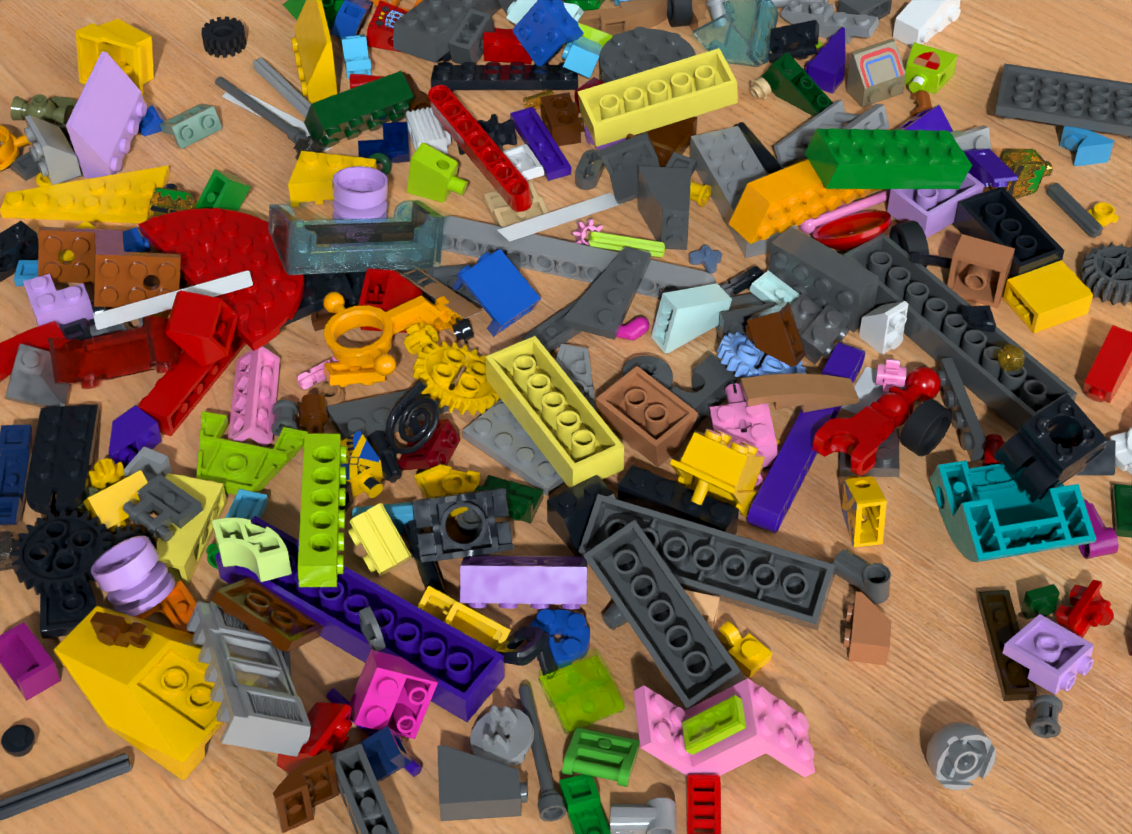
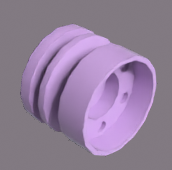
[332,166,388,232]
[91,535,175,616]

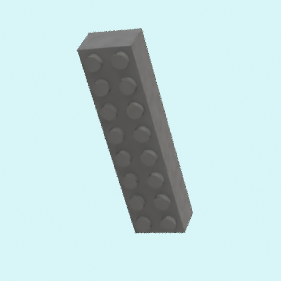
[578,494,836,631]

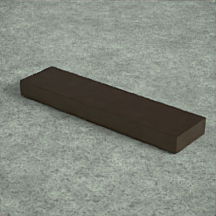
[977,590,1037,701]

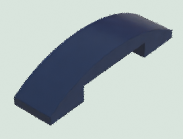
[0,424,32,525]

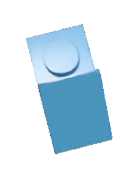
[1060,126,1115,166]

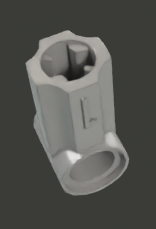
[610,797,677,834]

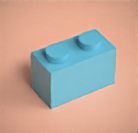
[561,36,602,78]

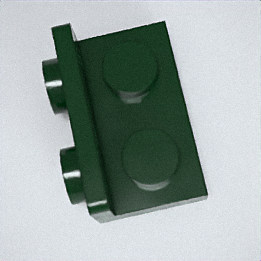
[475,475,544,524]

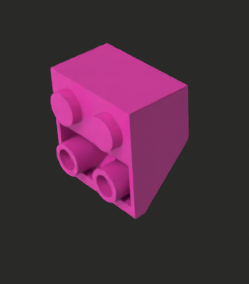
[349,650,438,739]

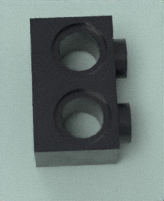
[0,221,39,282]

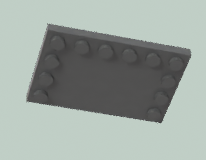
[995,63,1132,139]

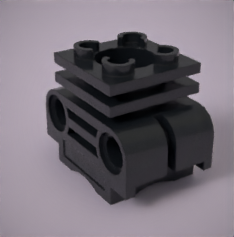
[994,394,1108,503]
[412,488,514,563]

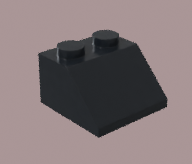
[547,475,616,556]

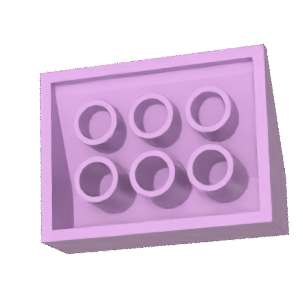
[66,52,147,178]

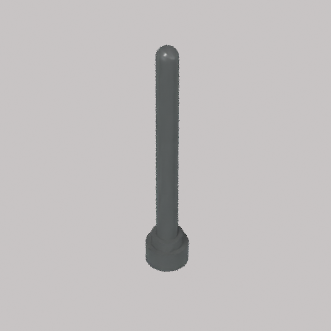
[518,684,566,822]

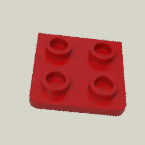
[483,28,532,64]

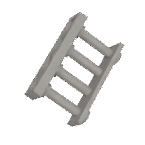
[774,100,889,168]

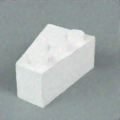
[893,0,961,47]

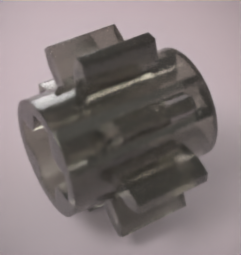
[293,136,324,160]

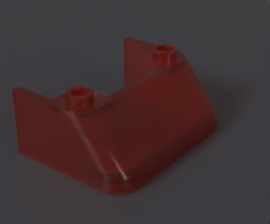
[48,316,182,389]

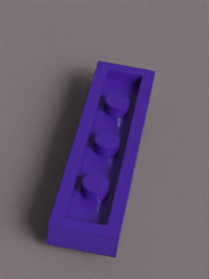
[510,107,571,181]

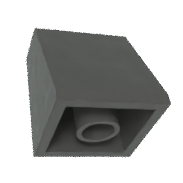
[638,166,691,250]

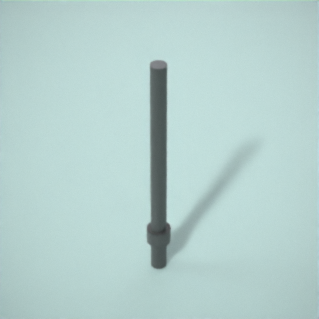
[215,76,316,151]

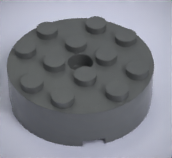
[599,27,696,83]

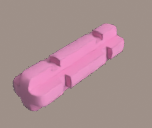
[296,356,339,390]

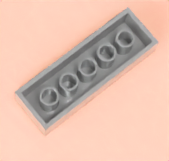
[690,126,797,258]

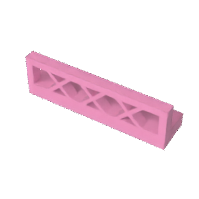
[228,346,280,447]

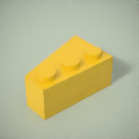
[288,151,377,208]

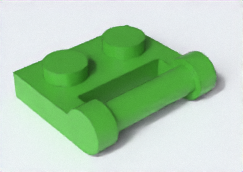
[562,727,640,787]

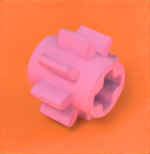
[570,219,603,246]
[875,359,907,393]

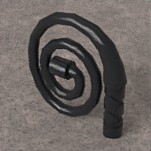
[385,378,440,455]

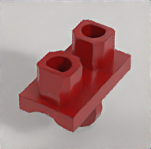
[1056,579,1114,638]

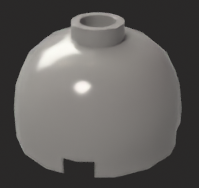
[926,721,996,790]

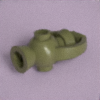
[10,94,77,134]

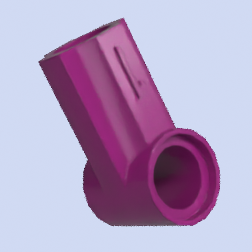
[1079,500,1119,559]

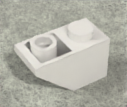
[859,301,908,355]

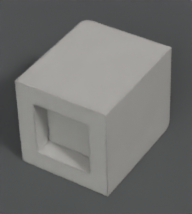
[124,446,172,482]

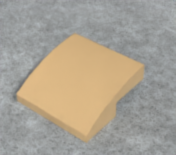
[483,181,549,227]

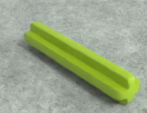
[588,231,665,258]

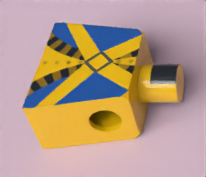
[341,430,383,498]
[842,475,887,548]

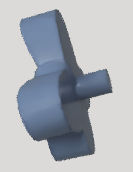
[689,245,722,274]

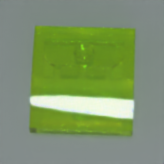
[538,655,626,735]

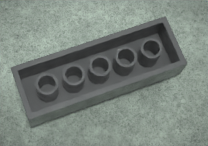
[393,0,502,62]
[583,520,745,709]

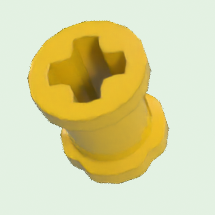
[690,178,712,207]

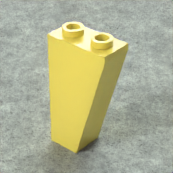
[156,473,227,585]

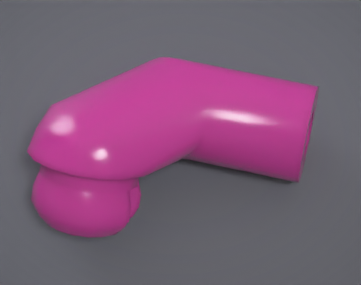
[616,317,649,341]

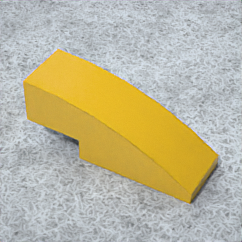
[417,586,511,651]

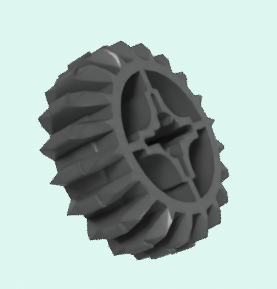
[1080,243,1132,306]

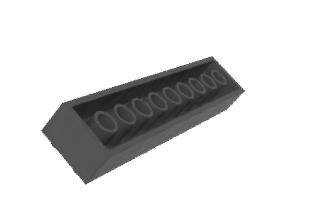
[843,233,1077,431]

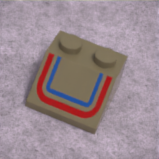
[846,38,906,108]

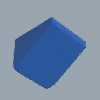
[139,105,167,136]

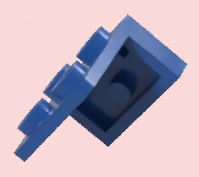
[513,0,584,66]

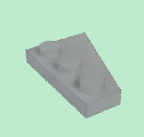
[555,344,597,412]

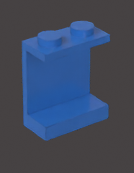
[453,249,541,337]

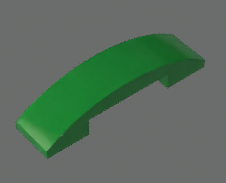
[559,774,611,834]

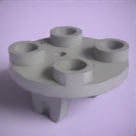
[470,706,534,766]

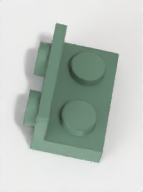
[160,103,222,149]

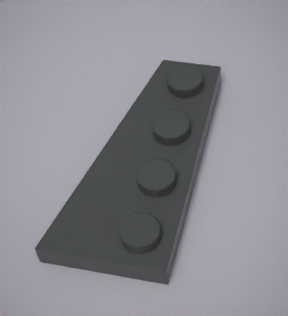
[563,247,651,340]
[327,390,449,440]

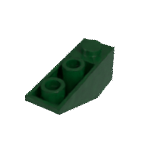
[762,52,833,117]

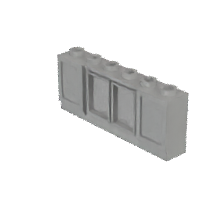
[187,601,311,757]

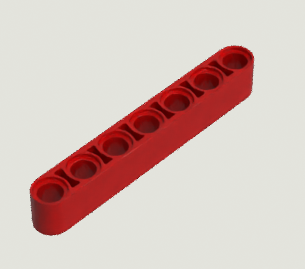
[428,85,533,212]

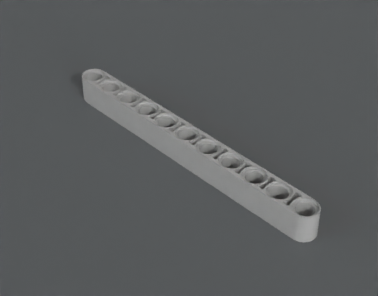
[432,216,716,299]

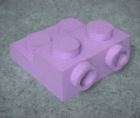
[1003,614,1094,695]

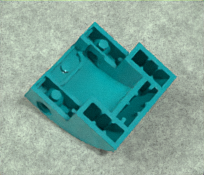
[930,460,1097,562]

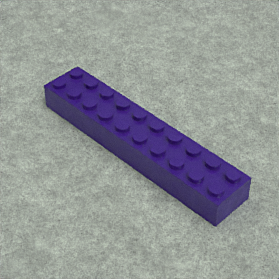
[215,516,505,722]

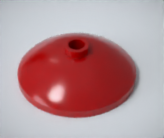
[813,211,892,251]

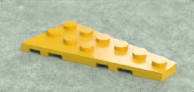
[0,165,170,224]

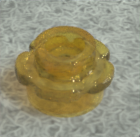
[998,344,1025,371]

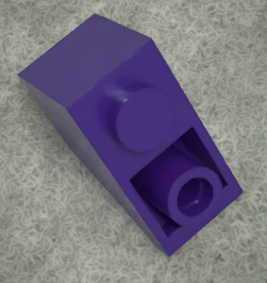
[109,405,162,469]

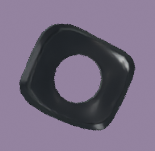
[495,626,560,685]

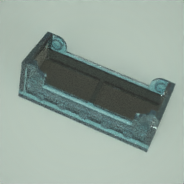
[268,200,444,275]

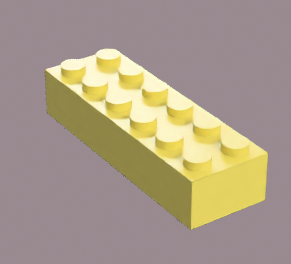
[578,48,738,147]
[485,336,624,488]

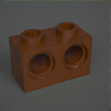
[540,92,585,146]

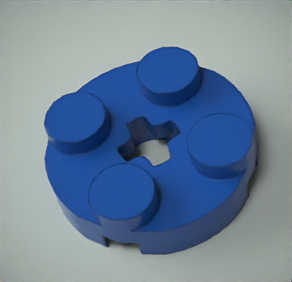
[527,609,590,668]

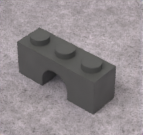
[670,355,737,432]

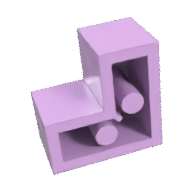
[23,274,94,326]

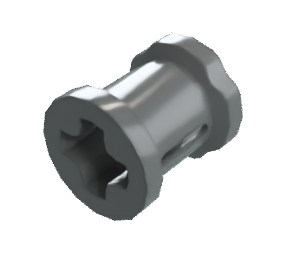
[271,400,298,436]
[1030,695,1063,738]

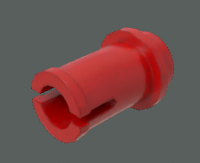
[982,434,1005,466]

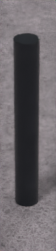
[911,252,952,269]

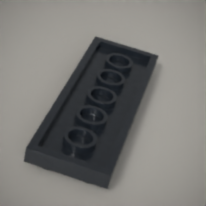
[431,62,578,90]

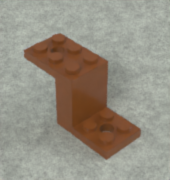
[38,227,181,307]

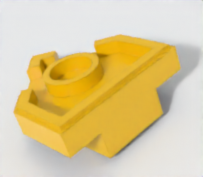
[414,464,480,520]

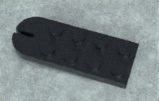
[25,404,100,521]

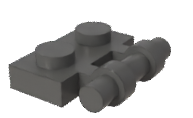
[123,474,203,542]

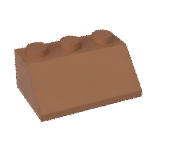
[596,366,698,467]

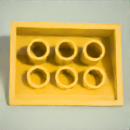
[291,0,338,103]

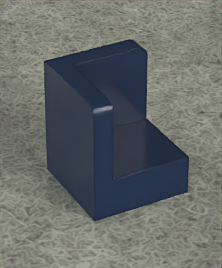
[355,726,412,781]

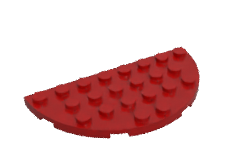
[138,208,304,351]

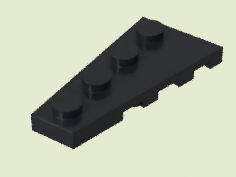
[40,581,98,639]

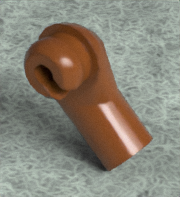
[911,90,932,118]

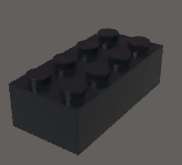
[954,187,1065,279]

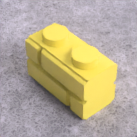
[347,503,412,576]

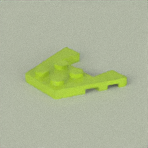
[196,411,308,495]

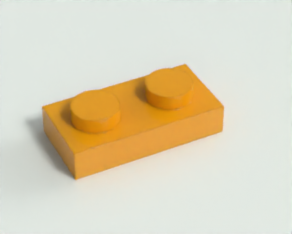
[323,362,385,387]

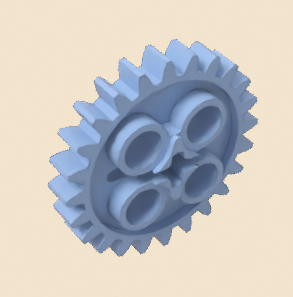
[717,332,807,378]

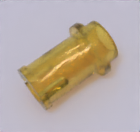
[523,89,554,110]

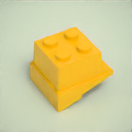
[75,19,154,96]
[670,429,765,518]

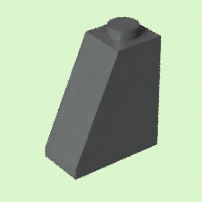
[437,745,527,821]

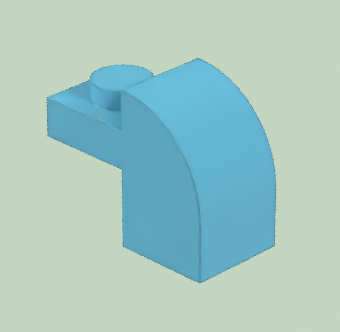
[341,34,371,78]

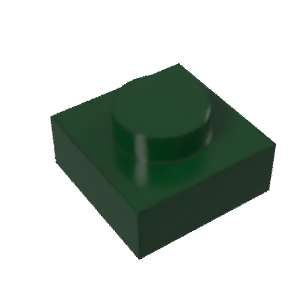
[1021,584,1060,620]

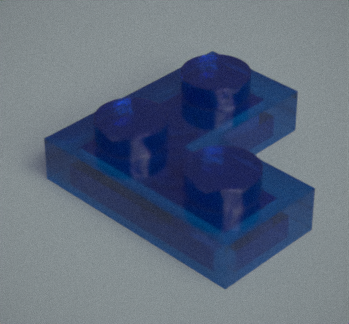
[358,122,410,164]

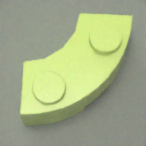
[212,518,292,582]

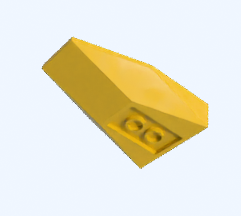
[54,606,267,781]

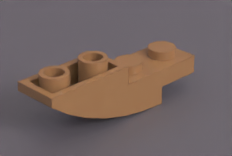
[578,0,667,36]

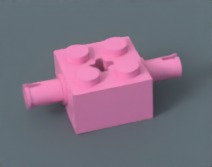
[710,383,777,486]

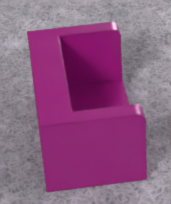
[0,622,61,701]

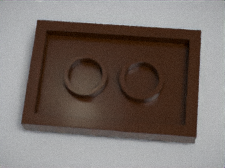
[212,577,324,652]

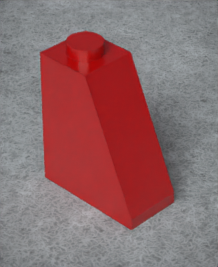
[1084,325,1132,403]

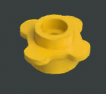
[1088,202,1119,227]

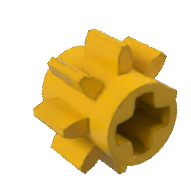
[404,322,439,355]
[88,458,125,491]

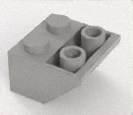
[24,115,81,185]

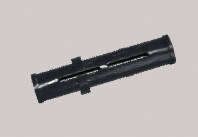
[403,520,447,594]

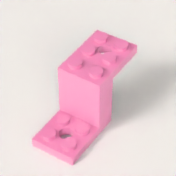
[634,678,815,777]

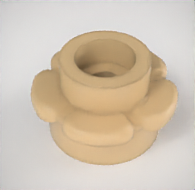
[749,77,772,100]

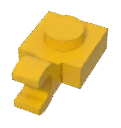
[717,621,772,678]

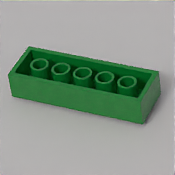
[805,128,972,189]

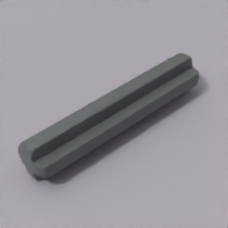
[1047,183,1103,238]

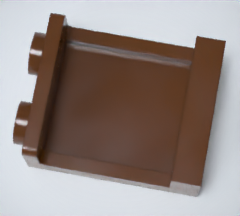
[626,116,698,167]

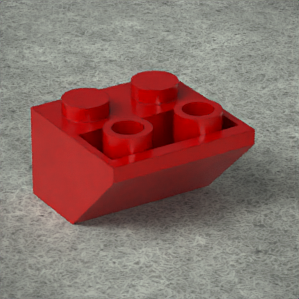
[358,268,423,333]
[164,290,239,367]
[276,702,352,774]

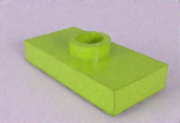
[682,695,747,755]

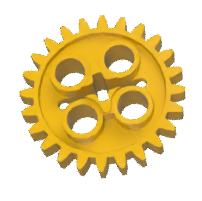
[413,341,500,416]

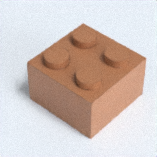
[947,234,1015,308]

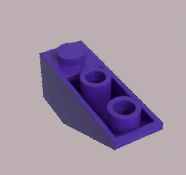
[805,27,846,94]
[963,148,1018,187]

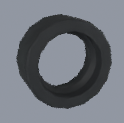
[667,0,693,27]
[889,220,929,268]
[900,399,952,457]

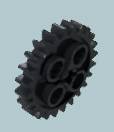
[10,510,113,597]

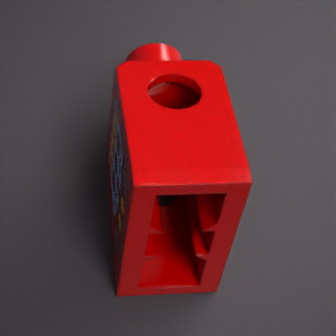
[366,0,408,52]

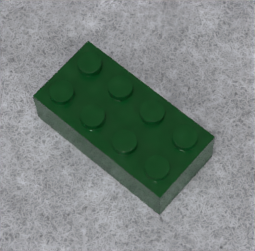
[304,71,414,149]

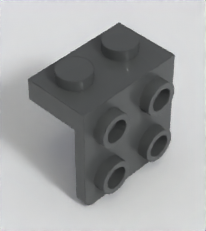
[599,132,660,204]
[715,293,775,341]

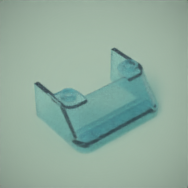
[693,0,778,67]

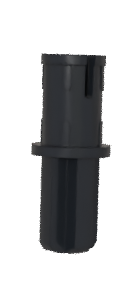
[367,431,402,483]

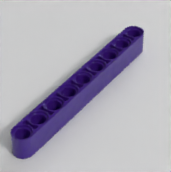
[747,342,866,533]

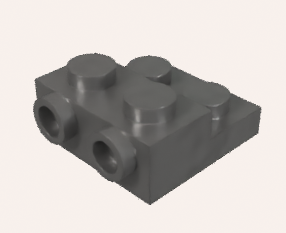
[791,293,850,364]

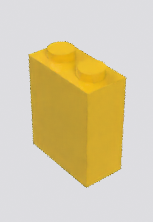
[1003,260,1093,334]

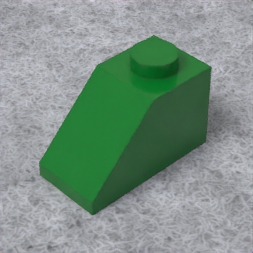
[194,169,251,211]

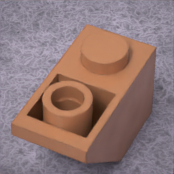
[843,592,892,666]

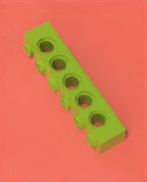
[298,434,347,587]

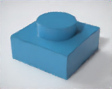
[14,260,38,286]

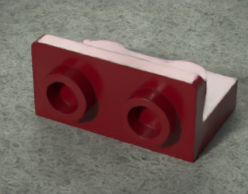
[398,419,460,470]

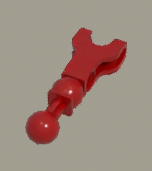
[812,366,941,476]

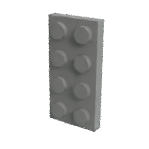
[462,399,564,496]

